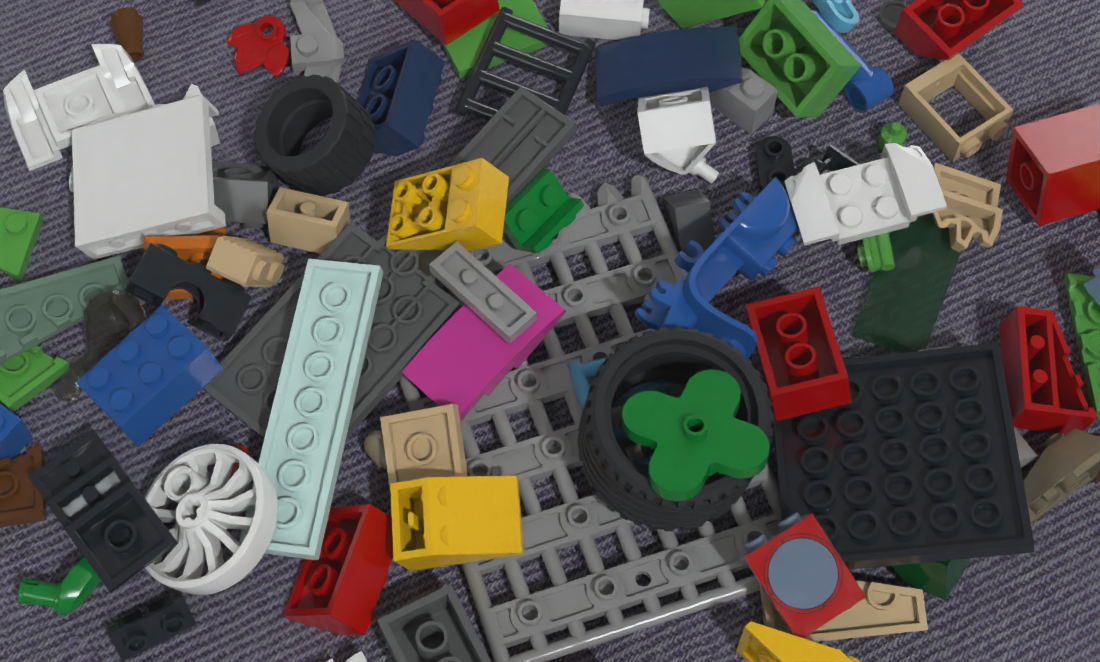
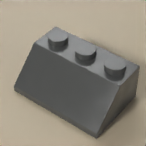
[212,161,280,228]

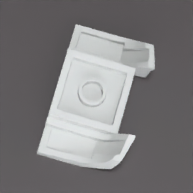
[3,44,155,171]
[785,143,947,245]

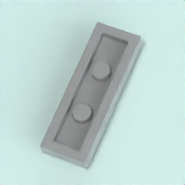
[429,241,537,344]

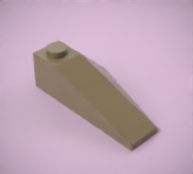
[978,428,1100,560]

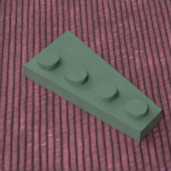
[0,256,130,365]

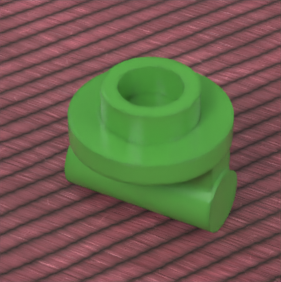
[857,232,895,273]

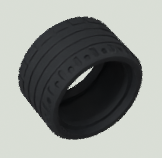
[577,327,774,532]

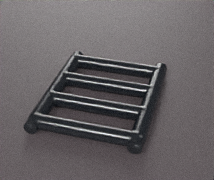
[454,7,596,136]

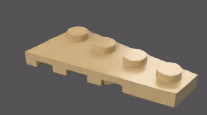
[759,580,928,642]

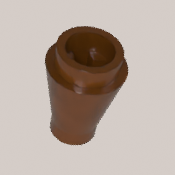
[109,7,145,62]

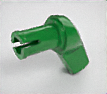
[18,557,102,615]

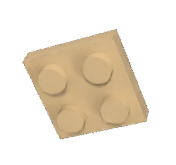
[380,404,468,494]

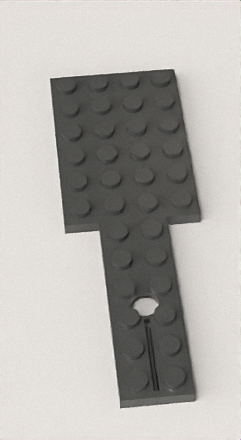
[202,86,578,440]

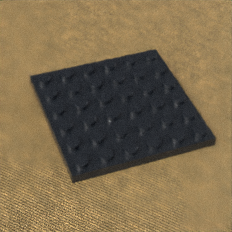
[772,342,1034,570]

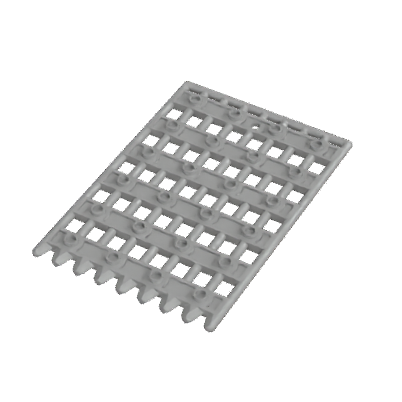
[399,175,782,662]

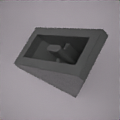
[662,189,715,258]

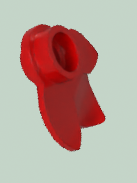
[227,16,290,77]

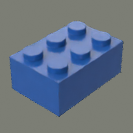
[76,305,224,447]

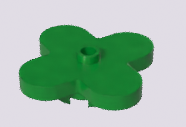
[622,369,770,501]

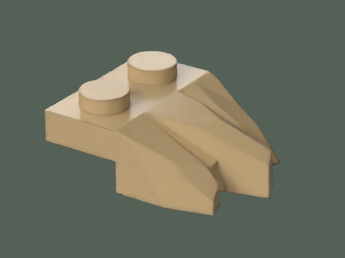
[930,163,1003,252]

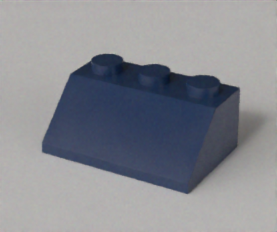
[357,39,445,156]

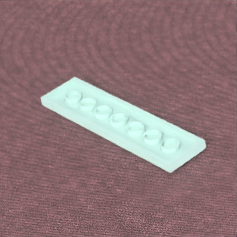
[239,259,383,561]

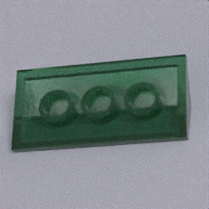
[851,216,961,353]

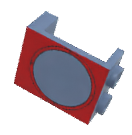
[738,512,866,638]

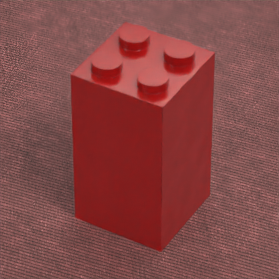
[1006,103,1100,226]

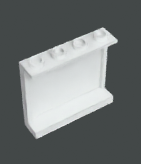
[72,95,226,260]

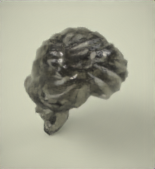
[54,289,147,402]

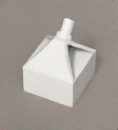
[637,87,719,184]

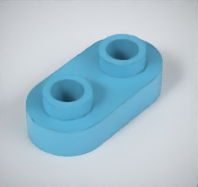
[811,0,859,33]

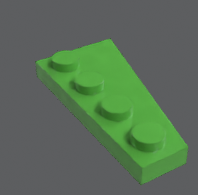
[0,207,44,283]
[1064,273,1100,418]
[0,345,70,413]

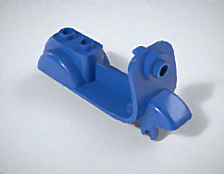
[635,177,798,358]

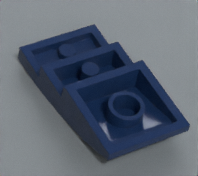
[595,27,743,107]

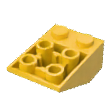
[386,158,509,251]
[390,476,524,571]

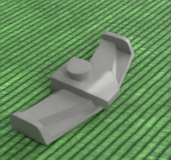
[289,0,345,83]

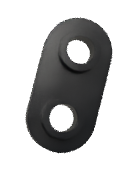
[755,136,795,199]

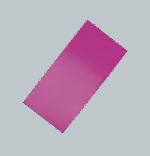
[402,263,566,422]

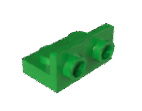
[503,169,584,253]

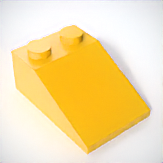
[736,621,860,662]

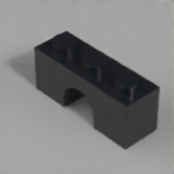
[124,243,252,342]

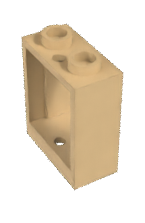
[898,53,1013,163]

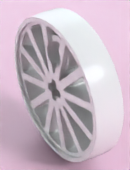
[145,444,278,595]

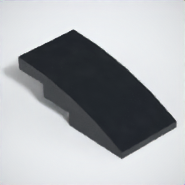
[28,430,178,593]

